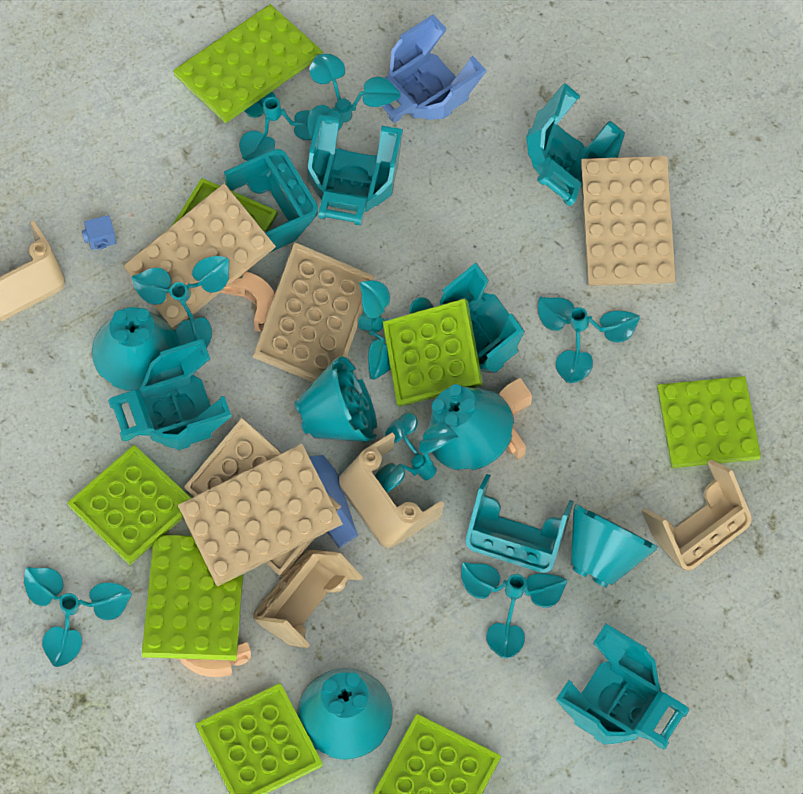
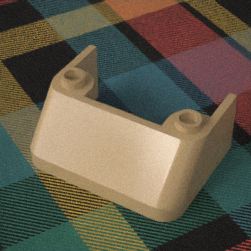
[0,221,65,322]
[339,432,444,548]
[642,460,752,571]
[253,550,363,648]

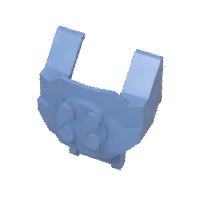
[381,14,486,123]

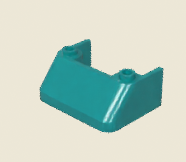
[224,149,318,253]
[465,474,574,573]

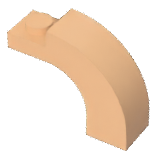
[220,272,275,332]
[499,378,532,460]
[179,642,251,677]

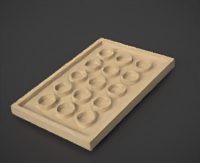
[581,156,676,286]
[124,183,276,329]
[252,242,374,382]
[184,418,341,576]
[178,444,342,587]

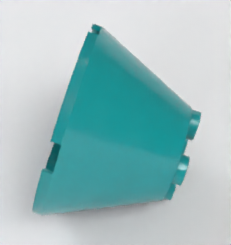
[92,307,180,391]
[295,356,377,442]
[428,384,514,471]
[571,504,658,588]
[298,668,393,760]

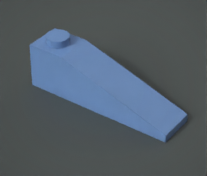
[309,455,358,548]

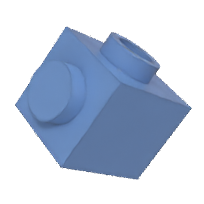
[82,215,116,250]

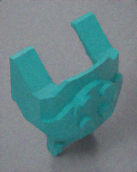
[526,83,625,206]
[307,114,403,226]
[440,262,525,373]
[108,339,232,450]
[556,624,690,749]

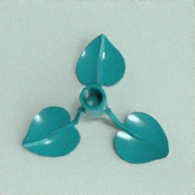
[307,54,401,138]
[239,92,312,161]
[131,256,229,348]
[358,280,434,380]
[538,297,640,383]
[375,412,459,493]
[461,562,567,659]
[24,567,132,667]

